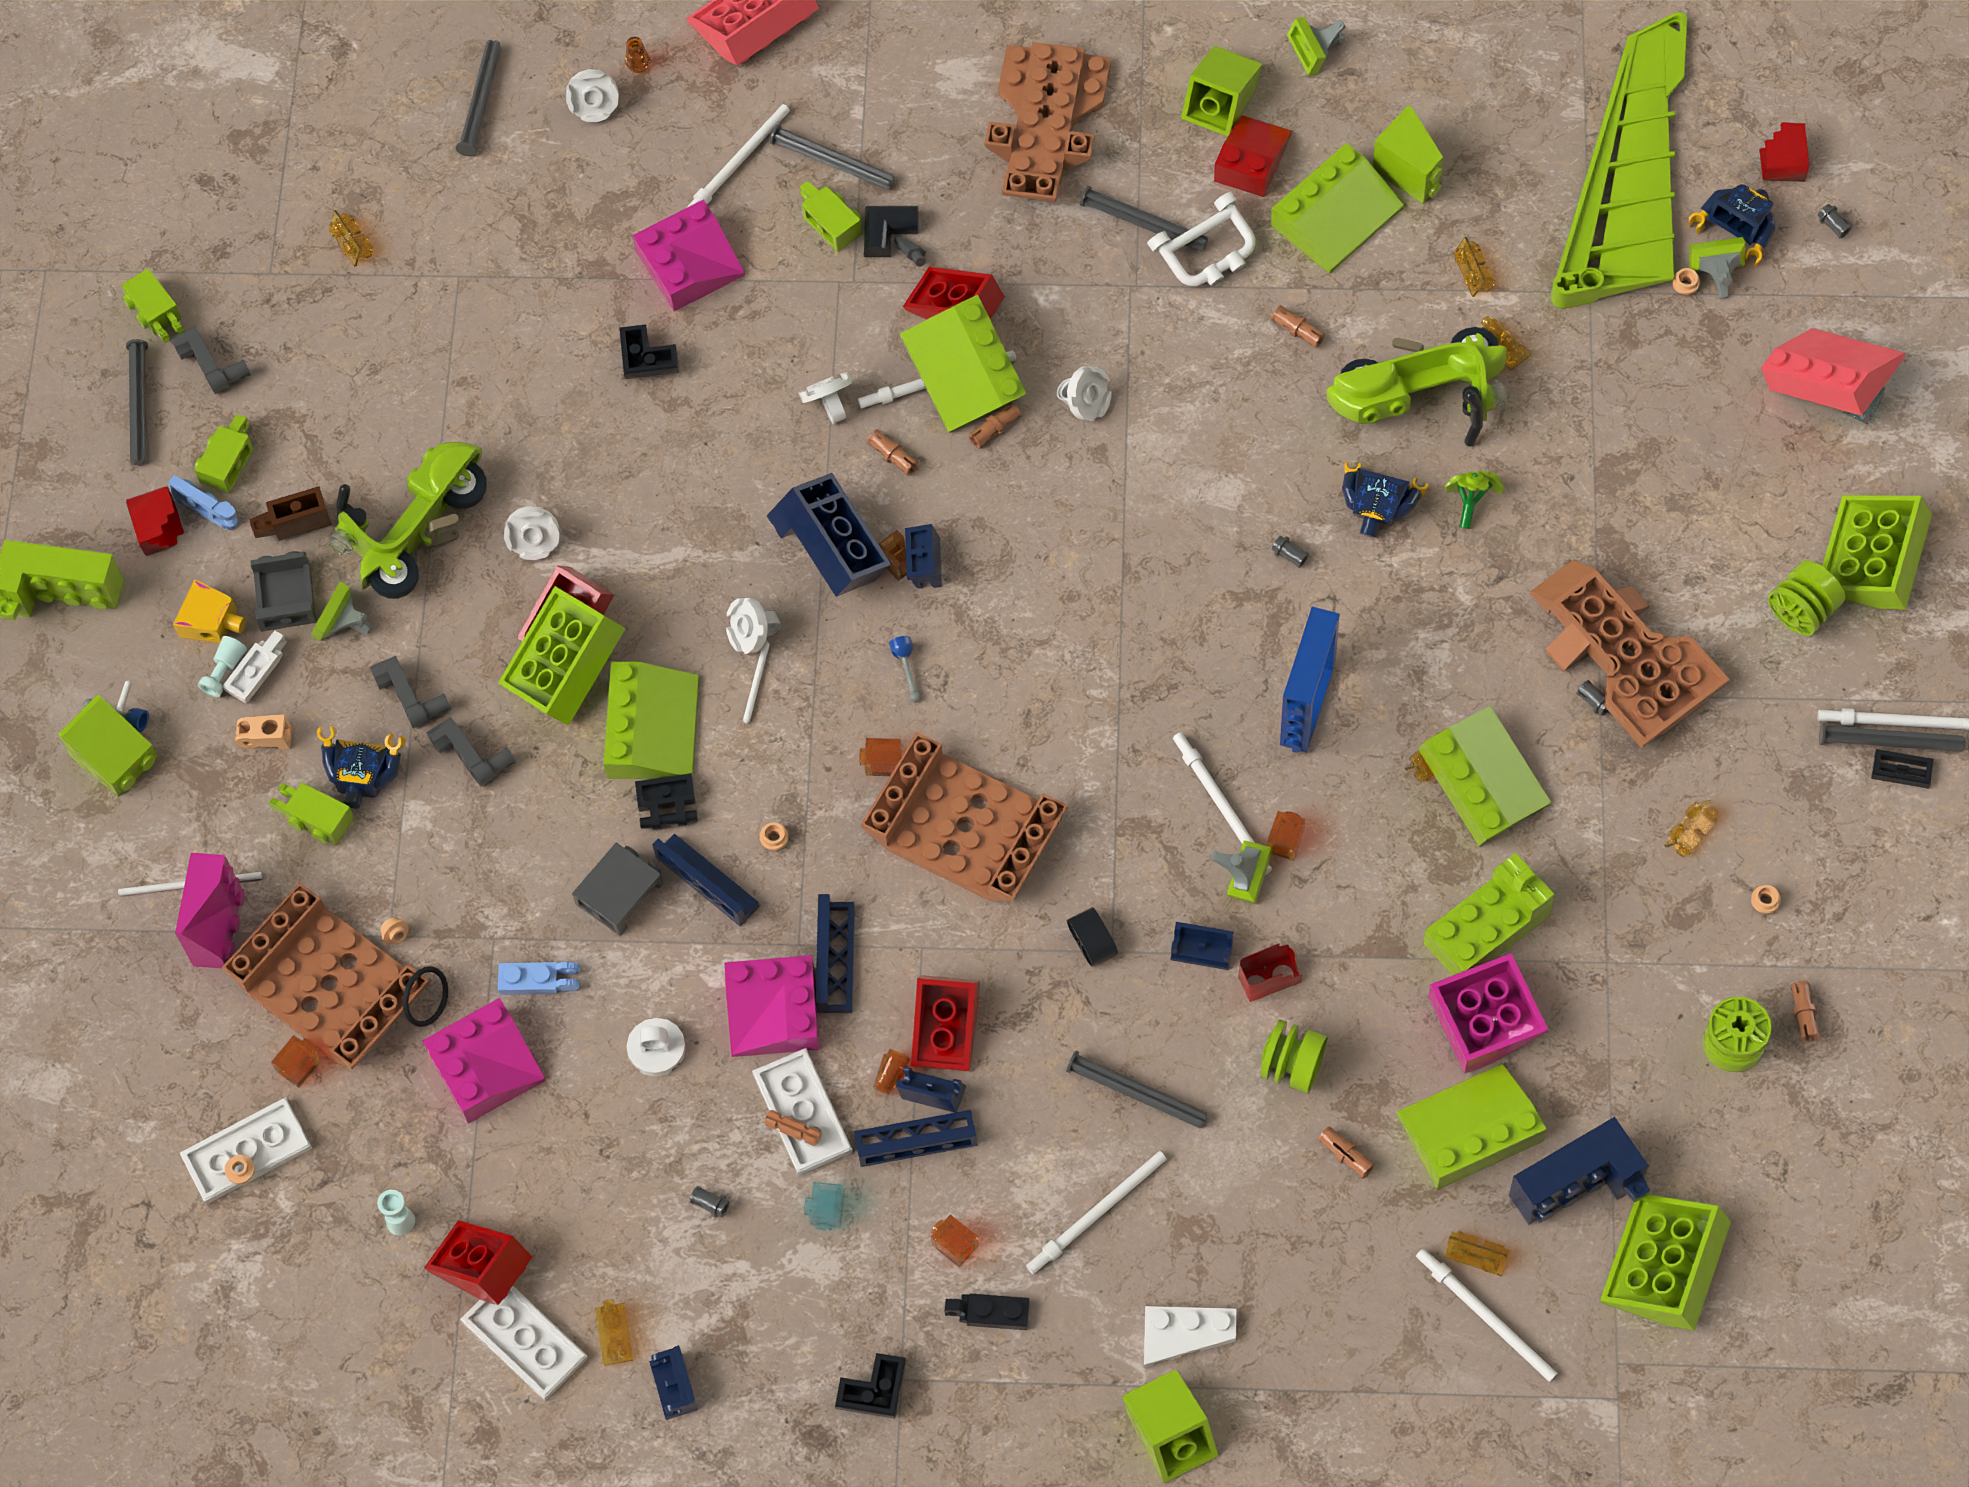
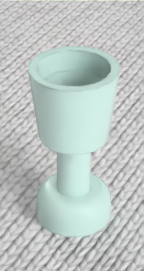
[197,636,247,697]
[377,1190,415,1236]

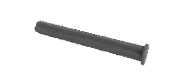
[456,40,501,156]
[770,124,895,190]
[1080,186,1208,251]
[126,339,148,466]
[1819,722,1966,752]
[1066,1051,1207,1128]

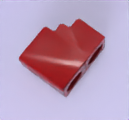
[1759,122,1810,182]
[126,486,184,556]
[1238,943,1303,1002]

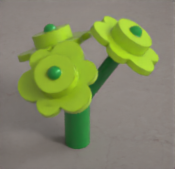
[1445,470,1505,529]

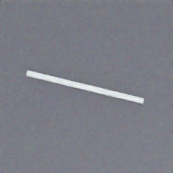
[118,872,262,896]

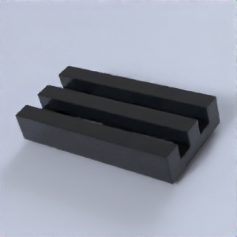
[1871,749,1934,789]

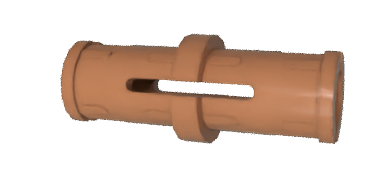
[1271,305,1325,348]
[968,402,1021,449]
[867,429,919,476]
[1790,981,1820,1042]
[1318,1126,1375,1179]

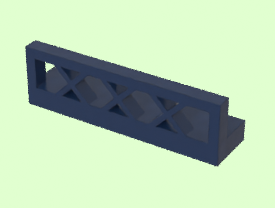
[652,833,760,926]
[815,894,855,1013]
[854,1110,978,1167]

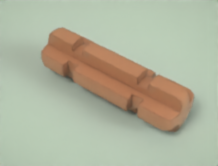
[765,1110,822,1146]

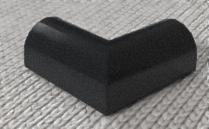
[863,206,919,257]
[619,324,679,379]
[835,1353,906,1419]

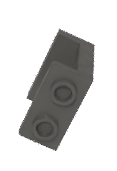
[250,551,316,632]
[572,842,663,936]

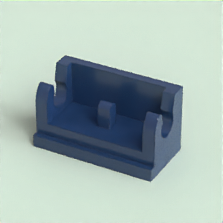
[905,524,942,589]
[1171,922,1234,970]
[895,1066,966,1113]
[649,1345,698,1420]

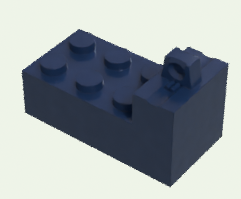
[767,473,891,597]
[1509,1117,1650,1225]

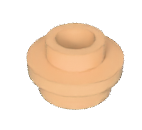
[1672,268,1700,295]
[760,822,789,851]
[1751,885,1781,914]
[380,917,409,945]
[225,1155,255,1184]

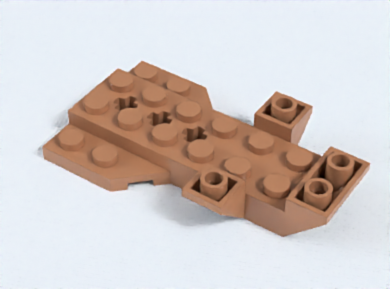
[984,42,1111,202]
[1530,560,1730,748]

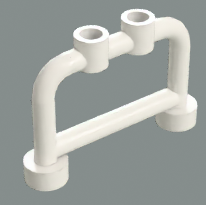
[1147,191,1255,286]

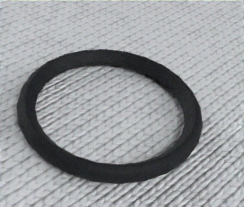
[402,966,448,1027]

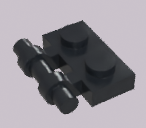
[635,773,698,830]

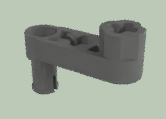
[171,327,251,394]
[370,656,451,729]
[426,717,516,787]

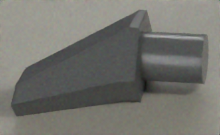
[894,236,926,267]

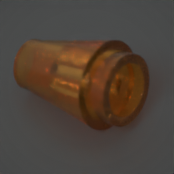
[625,37,651,73]
[873,1049,910,1095]

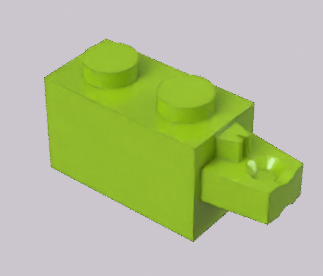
[799,180,862,252]
[195,414,254,494]

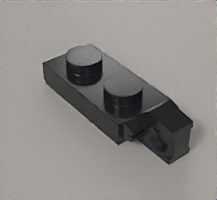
[944,1293,1030,1330]

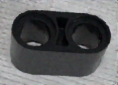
[1066,907,1118,967]

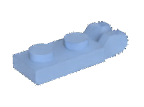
[168,475,238,530]
[498,962,580,994]

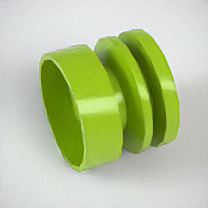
[1768,560,1846,636]
[1703,997,1771,1072]
[1260,1019,1328,1094]

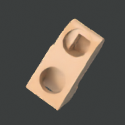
[235,714,292,749]

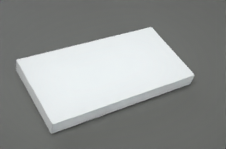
[752,1048,853,1176]
[180,1097,313,1205]
[460,1286,588,1401]

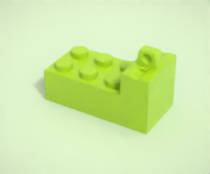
[0,540,124,620]
[1423,852,1555,975]

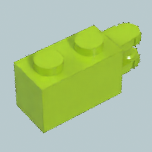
[121,268,184,343]
[268,782,354,846]

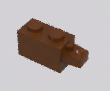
[250,486,332,541]

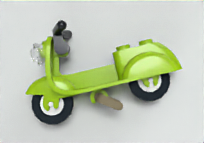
[1326,327,1509,447]
[328,442,487,599]

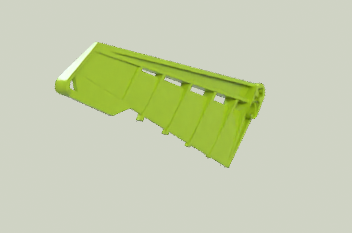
[1551,12,1687,309]

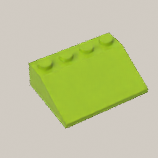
[1271,142,1404,274]
[899,294,1026,432]
[1822,495,1932,610]
[498,586,626,726]
[603,661,699,779]
[1418,706,1551,846]
[1396,1064,1547,1190]
[1600,1195,1731,1331]

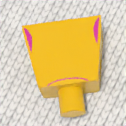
[173,579,246,643]

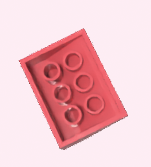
[686,0,819,66]
[1761,328,1906,416]

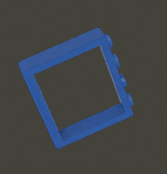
[1280,606,1340,753]

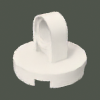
[566,69,619,122]
[1057,366,1111,421]
[798,372,853,424]
[504,506,560,560]
[726,598,781,654]
[626,1018,686,1077]

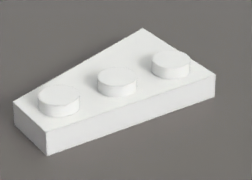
[1144,1306,1236,1368]

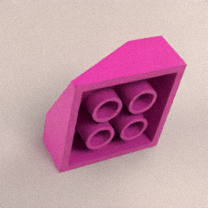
[632,199,745,311]
[175,853,245,969]
[1428,953,1548,1074]
[724,955,820,1057]
[422,998,546,1124]

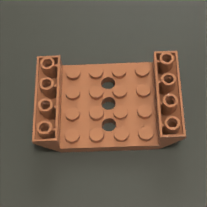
[861,732,1068,902]
[221,882,430,1070]

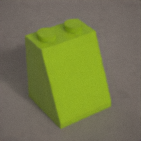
[1181,45,1262,137]
[1373,105,1443,204]
[58,694,158,797]
[1122,1369,1219,1483]

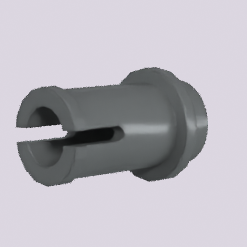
[1818,204,1852,239]
[1272,536,1309,568]
[1576,680,1609,716]
[689,1186,730,1218]

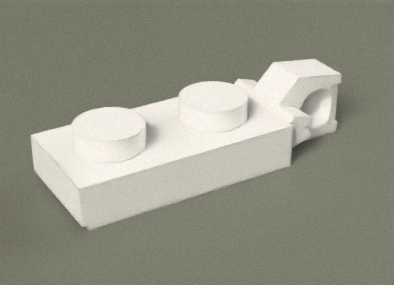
[223,630,287,704]

